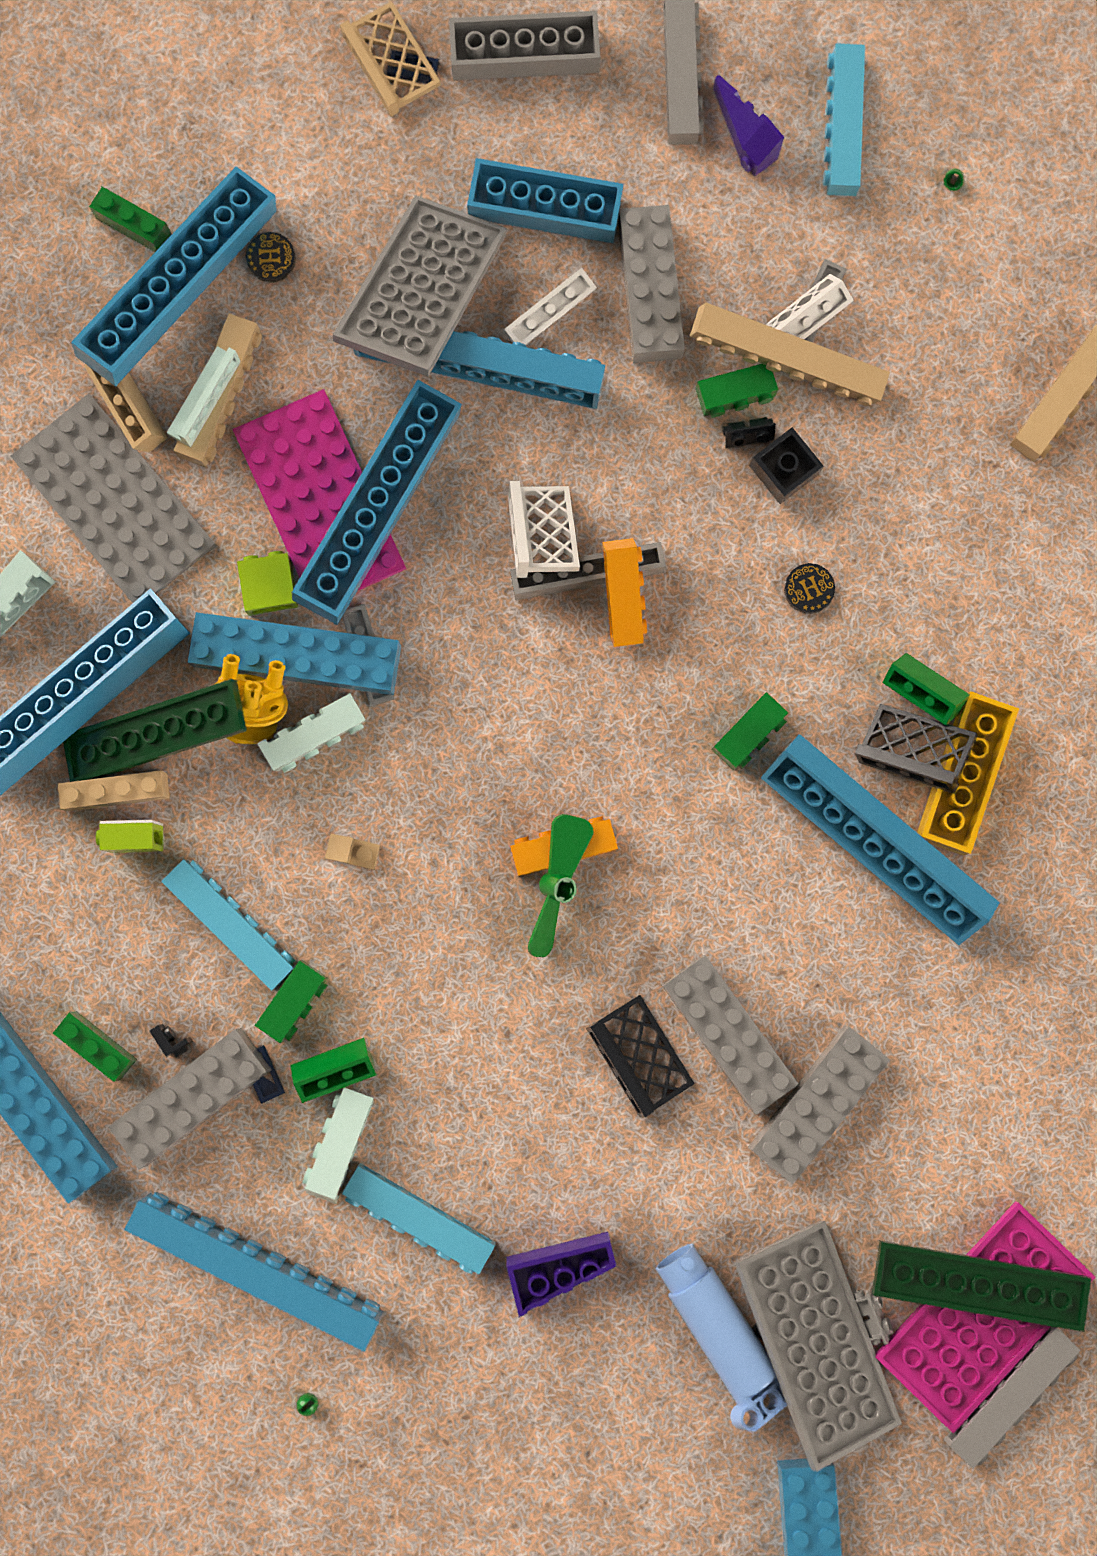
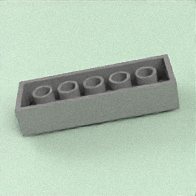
[449,11,600,80]
[618,205,685,363]
[661,955,798,1115]
[748,1025,890,1184]
[108,1028,272,1170]

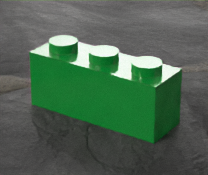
[89,186,172,252]
[695,363,778,418]
[882,653,970,725]
[711,692,788,770]
[254,960,328,1043]
[52,1011,137,1082]
[290,1038,377,1103]

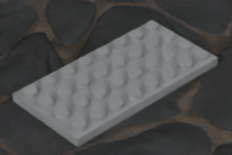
[333,195,507,377]
[11,393,217,603]
[734,1221,902,1471]

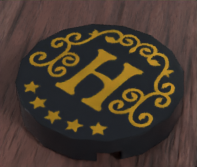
[245,232,296,283]
[784,563,835,614]

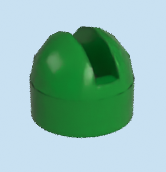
[944,168,964,191]
[296,1393,318,1416]

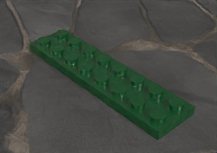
[63,679,247,782]
[872,1240,1091,1332]

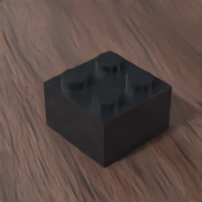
[749,427,824,504]

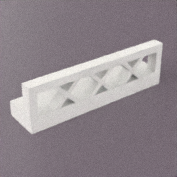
[501,268,597,345]
[766,274,854,339]

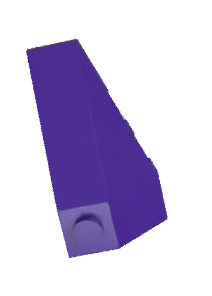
[713,75,784,177]

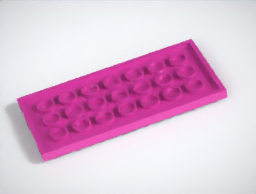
[232,389,406,591]
[875,1201,1096,1434]

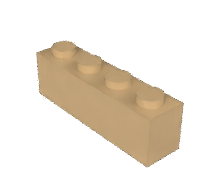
[84,364,168,453]
[58,771,170,812]

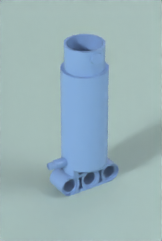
[656,1244,787,1432]

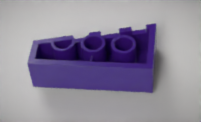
[506,1231,616,1318]

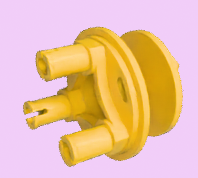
[215,654,288,744]

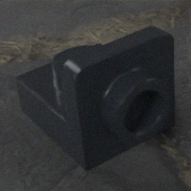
[149,1024,193,1058]

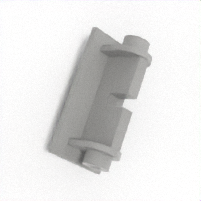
[853,1285,893,1345]

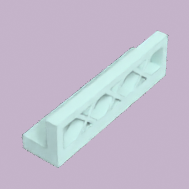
[167,346,241,447]

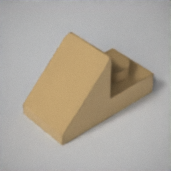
[325,834,381,870]

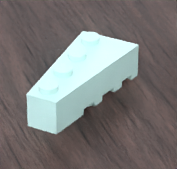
[0,550,56,637]
[257,693,366,773]
[302,1087,374,1204]

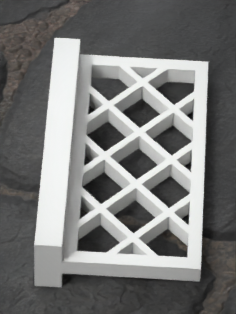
[508,481,580,578]

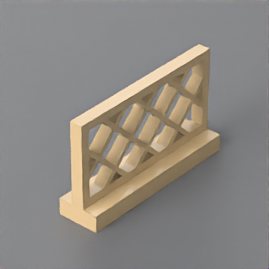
[340,1,441,117]

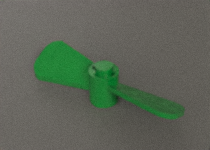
[528,814,594,958]

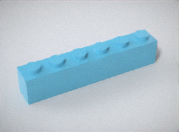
[823,43,865,196]
[161,859,296,991]
[342,1163,496,1274]

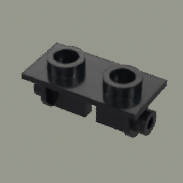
[722,417,776,448]

